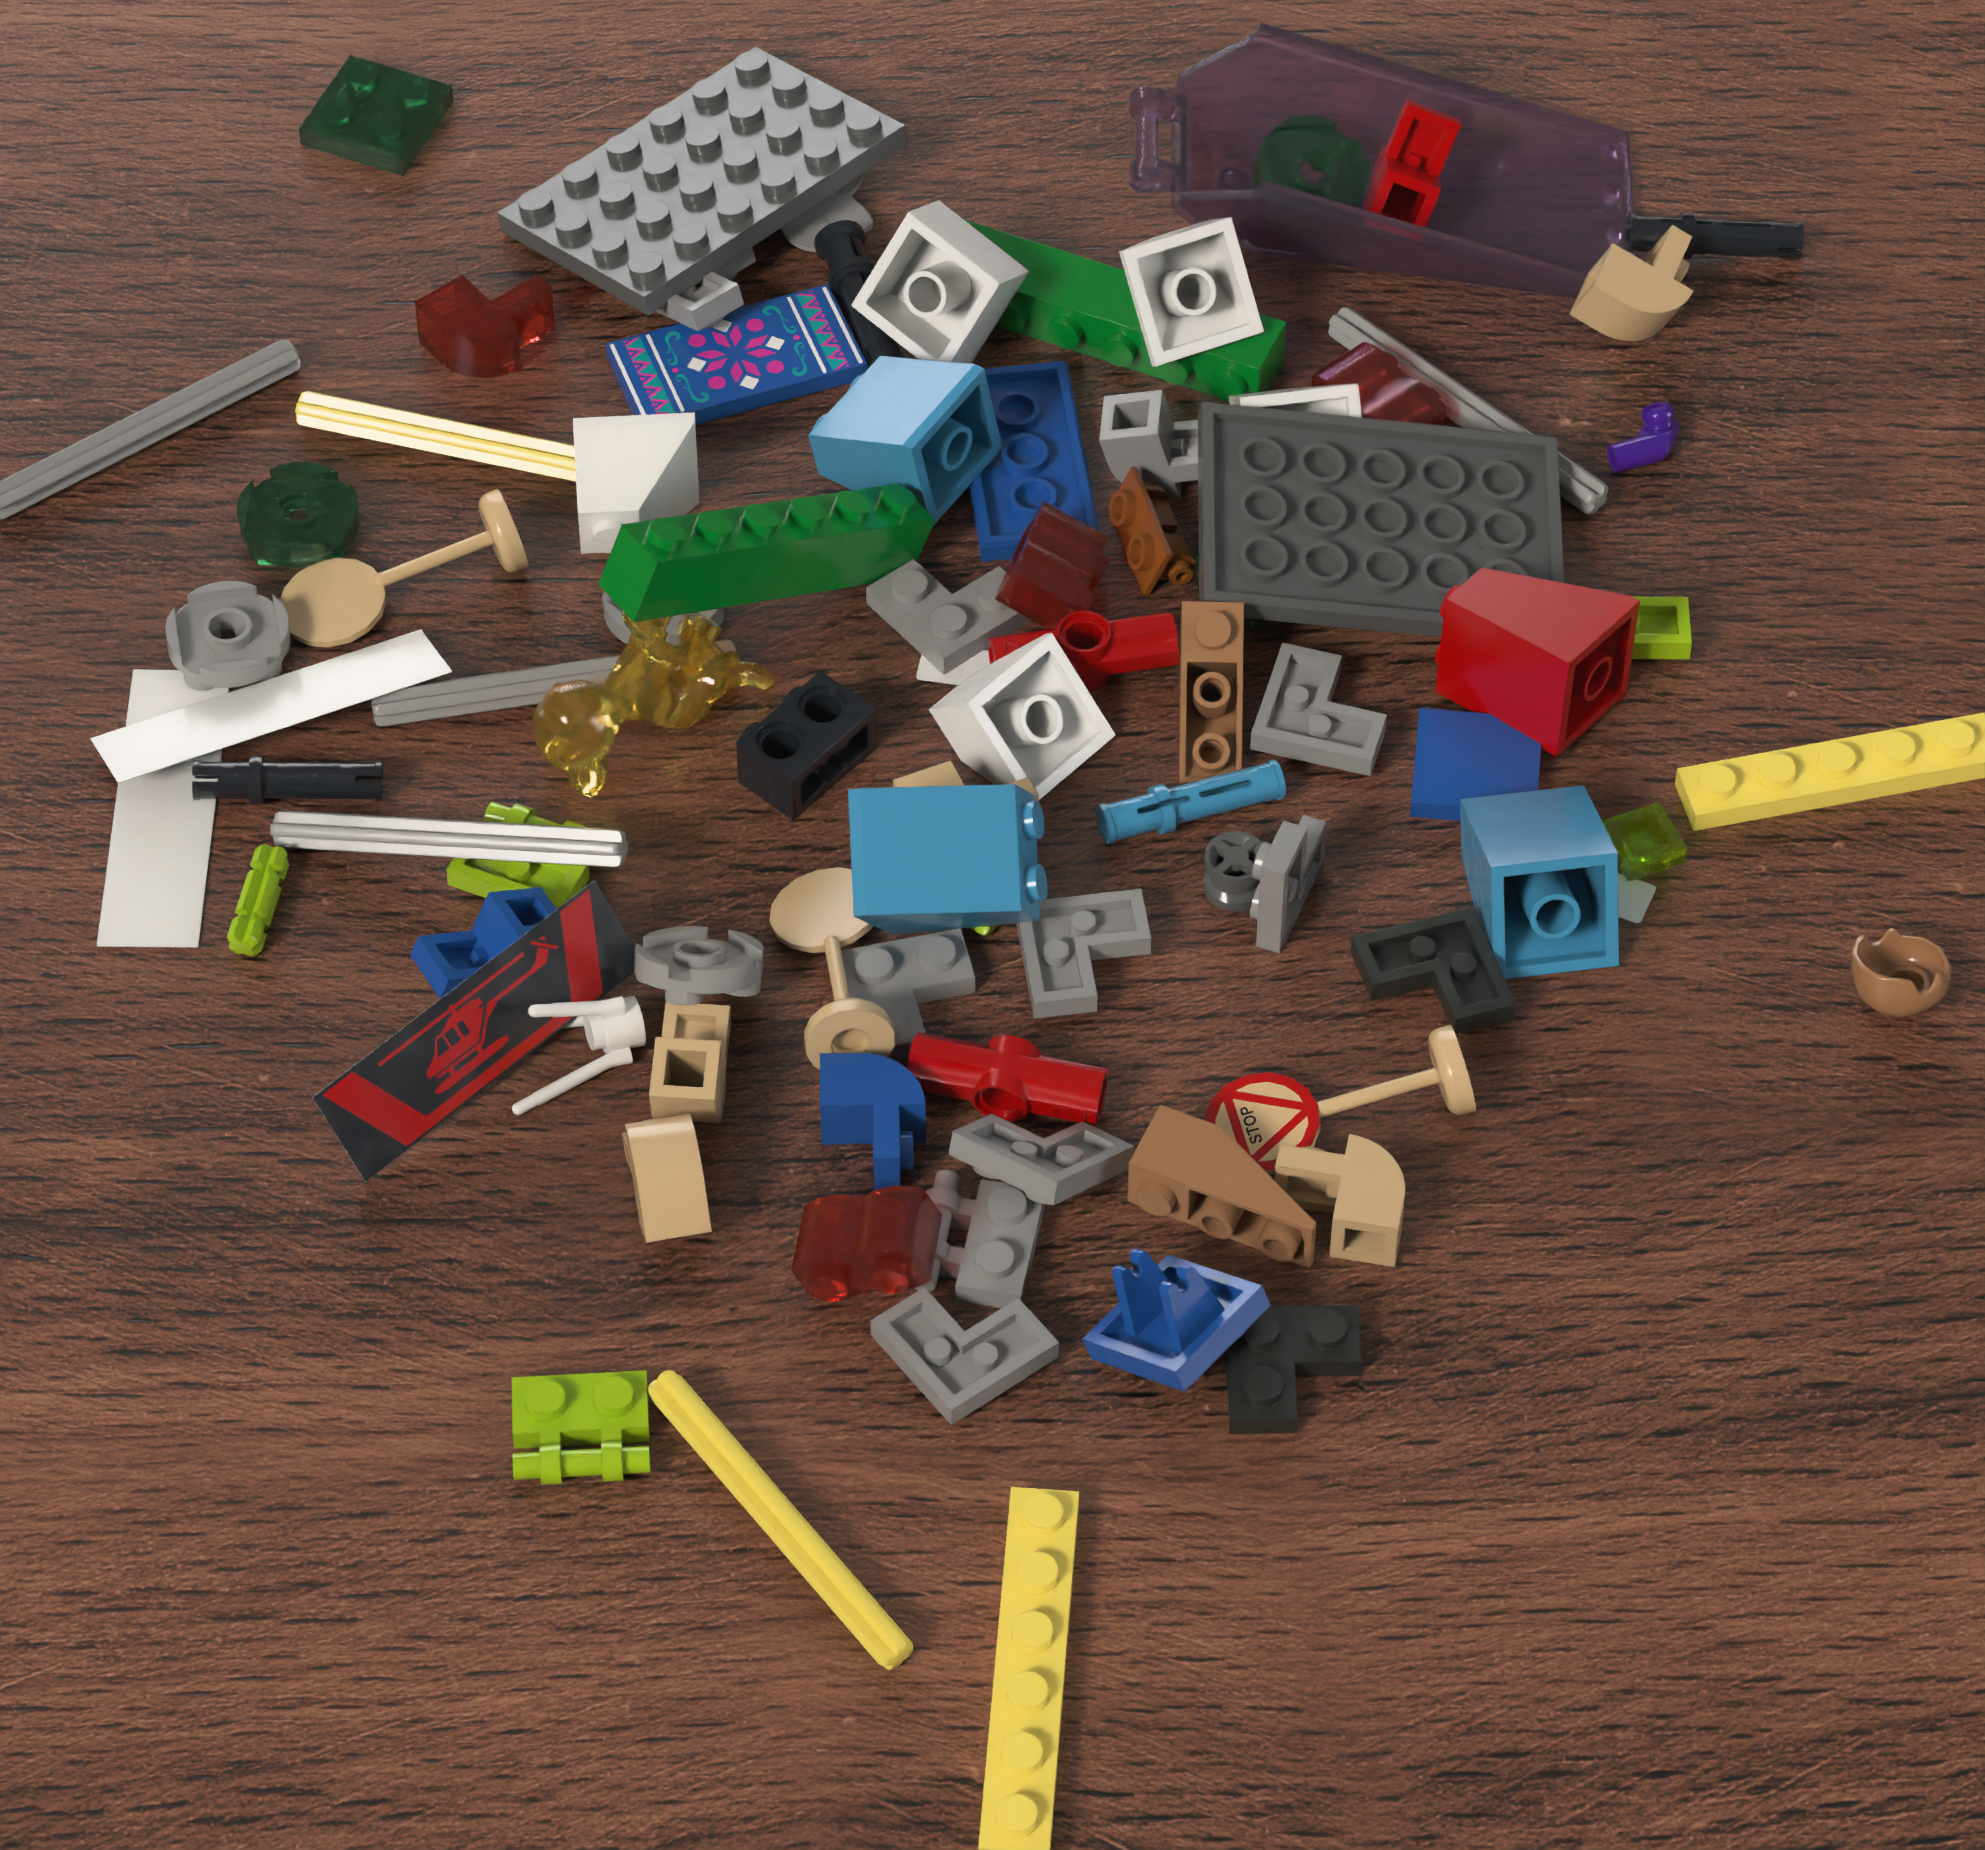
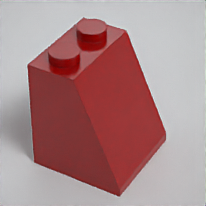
[1435,568,1640,757]

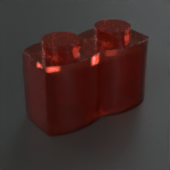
[1311,342,1447,426]
[995,501,1110,629]
[791,1186,942,1302]

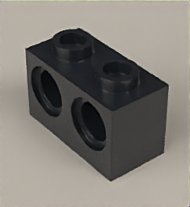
[736,671,877,821]

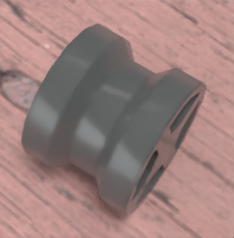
[1203,831,1262,912]

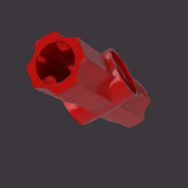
[988,611,1180,692]
[907,1032,1109,1126]

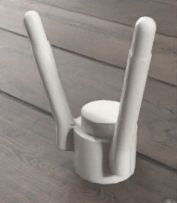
[512,996,646,1115]

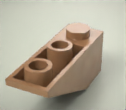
[1179,601,1244,785]
[1127,1105,1316,1268]

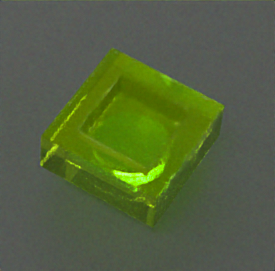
[1602,802,1687,882]

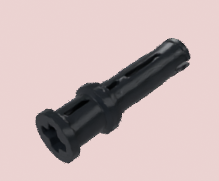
[813,220,904,368]

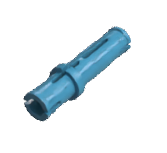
[1096,759,1286,844]

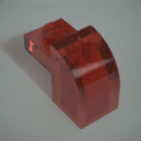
[415,275,555,378]

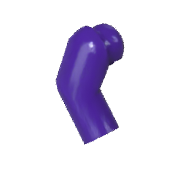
[1607,402,1679,473]

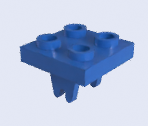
[1082,1248,1271,1392]

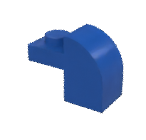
[410,887,557,999]
[820,1053,926,1197]

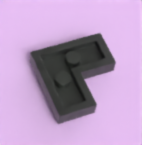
[1350,907,1516,1034]
[1225,1305,1362,1434]

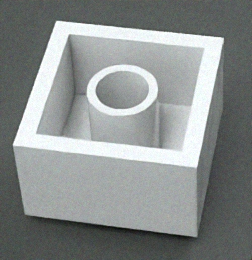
[851,200,1029,364]

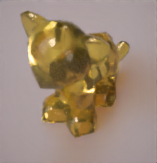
[532,611,776,798]

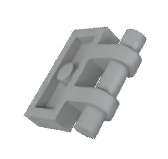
[908,1170,1045,1308]

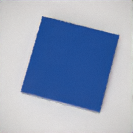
[1410,708,1541,821]

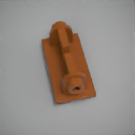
[1108,467,1196,596]

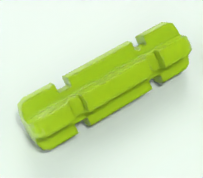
[227,844,289,957]

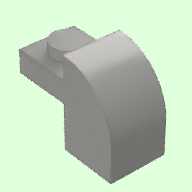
[1099,390,1198,499]

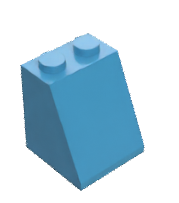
[808,356,1003,527]
[848,784,1048,935]
[1460,785,1619,979]

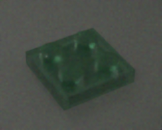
[299,55,453,176]

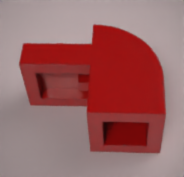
[1363,98,1462,242]

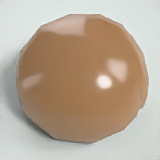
[1851,928,1952,1017]

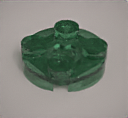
[1252,115,1370,231]
[237,462,360,568]

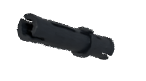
[1624,212,1804,260]
[192,756,383,805]

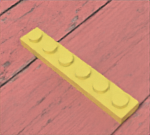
[1675,712,1985,831]
[978,1487,1079,1850]

